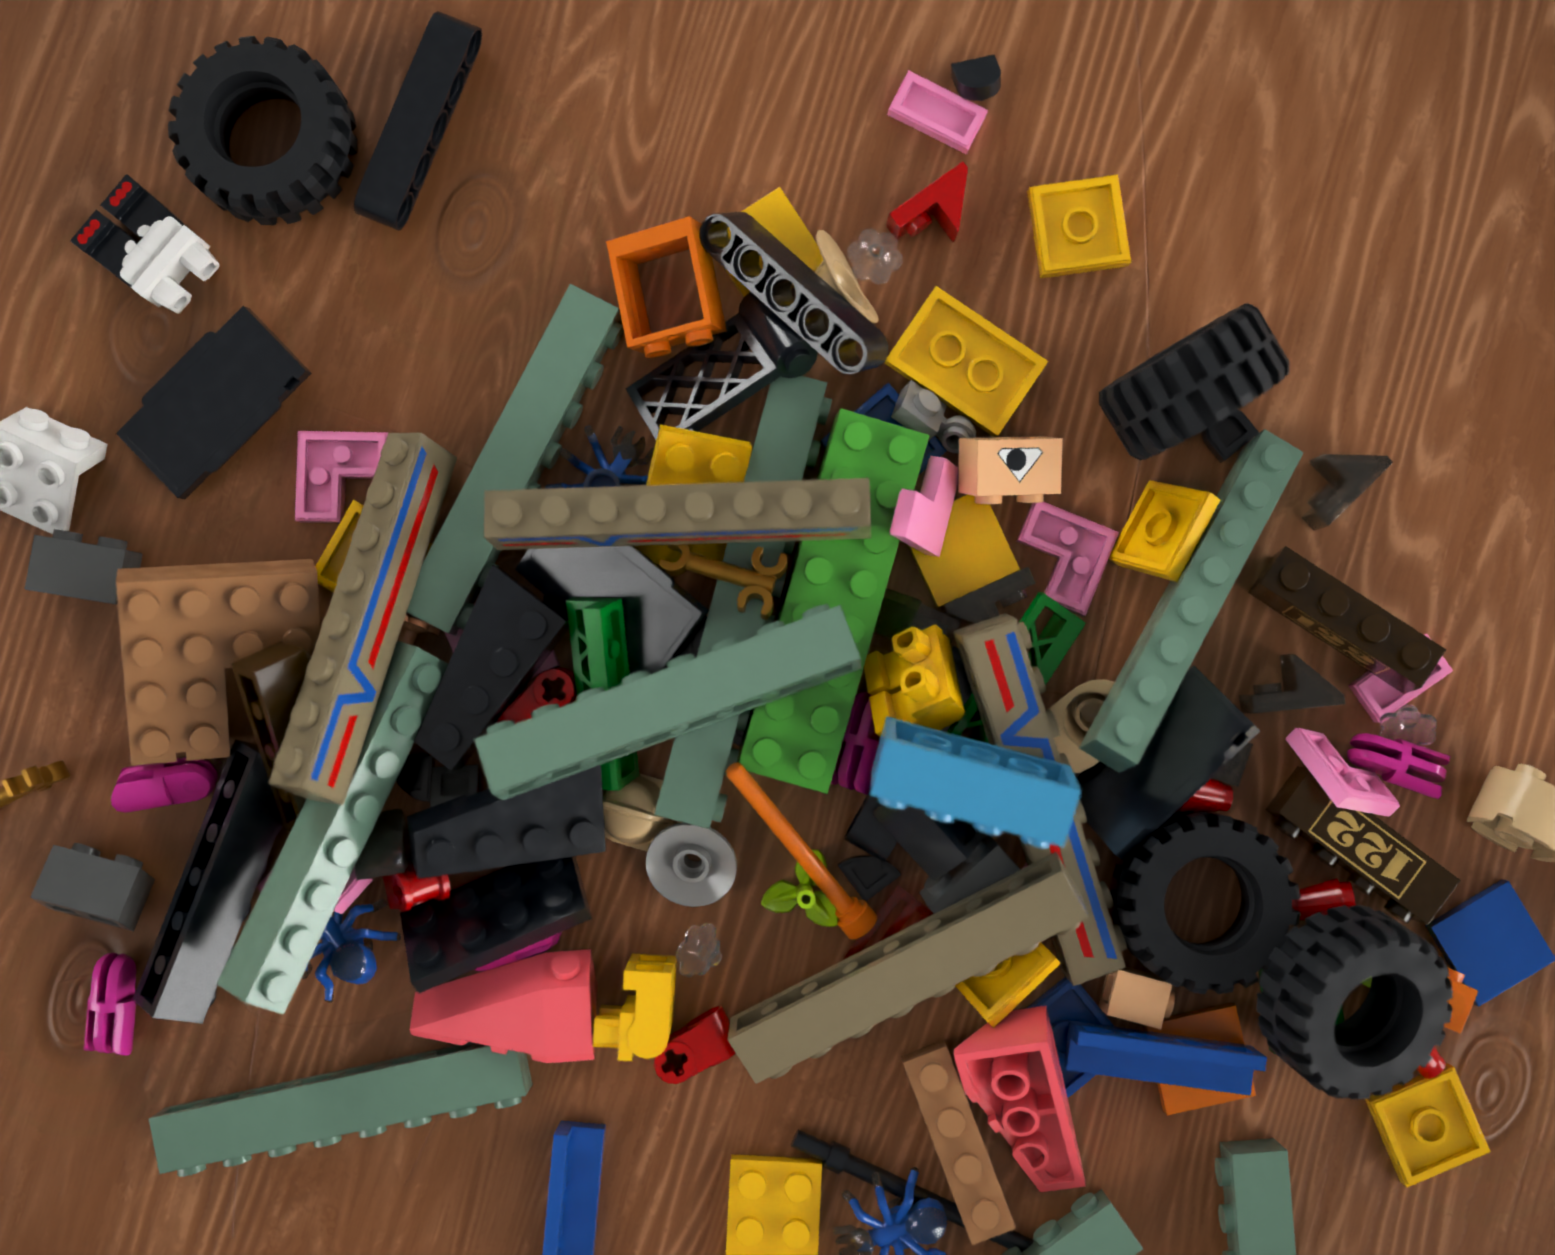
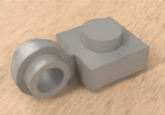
[891,379,976,453]

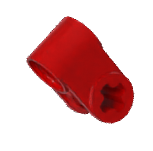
[496,667,577,724]
[379,854,450,912]
[654,1005,736,1084]

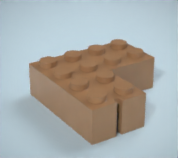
[116,559,320,766]

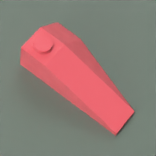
[410,949,598,1063]
[954,1005,1086,1192]

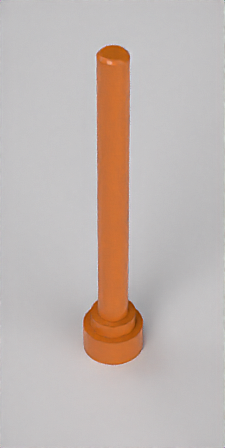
[726,762,877,939]

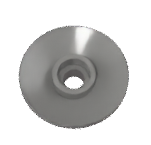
[646,823,737,907]

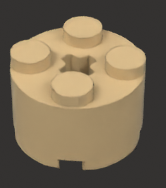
[1467,764,1555,862]

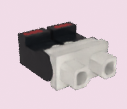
[70,174,220,314]

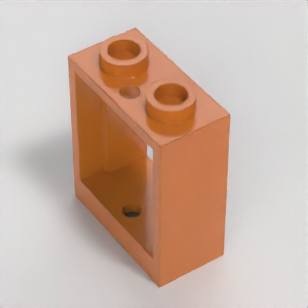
[606,216,727,358]

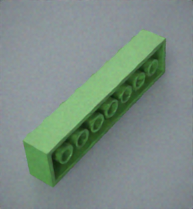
[737,408,930,794]

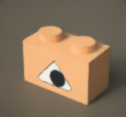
[958,436,1062,504]

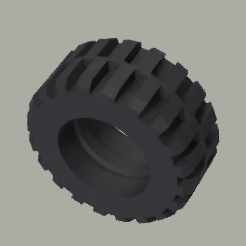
[168,36,358,226]
[1099,303,1290,461]
[1110,811,1301,994]
[1257,905,1453,1100]

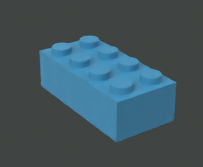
[870,716,1081,848]

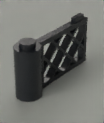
[626,291,818,440]

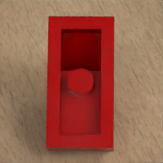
[886,161,968,242]

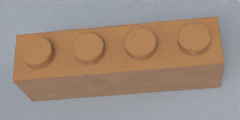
[901,1040,1016,1246]

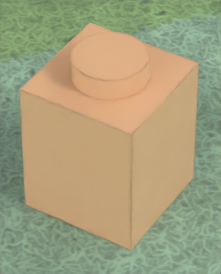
[1098,967,1175,1029]

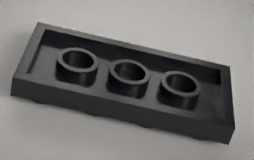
[400,856,592,993]

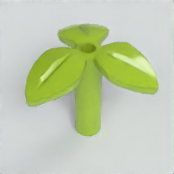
[761,849,838,927]

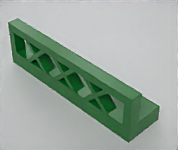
[947,592,1086,744]
[566,597,640,791]

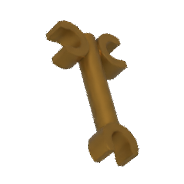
[659,544,787,620]
[0,760,71,808]

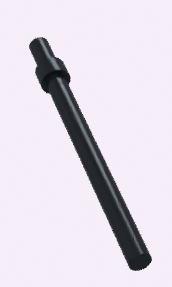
[791,1129,1034,1252]

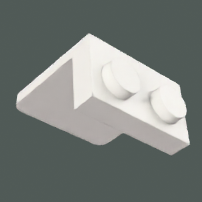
[0,407,107,534]

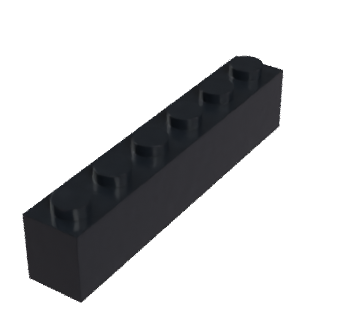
[133,739,283,1024]

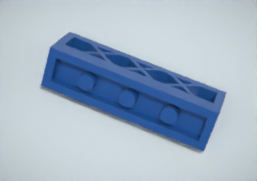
[1063,1020,1267,1096]
[542,1120,606,1255]

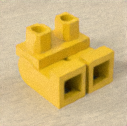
[864,624,965,737]
[593,953,677,1061]

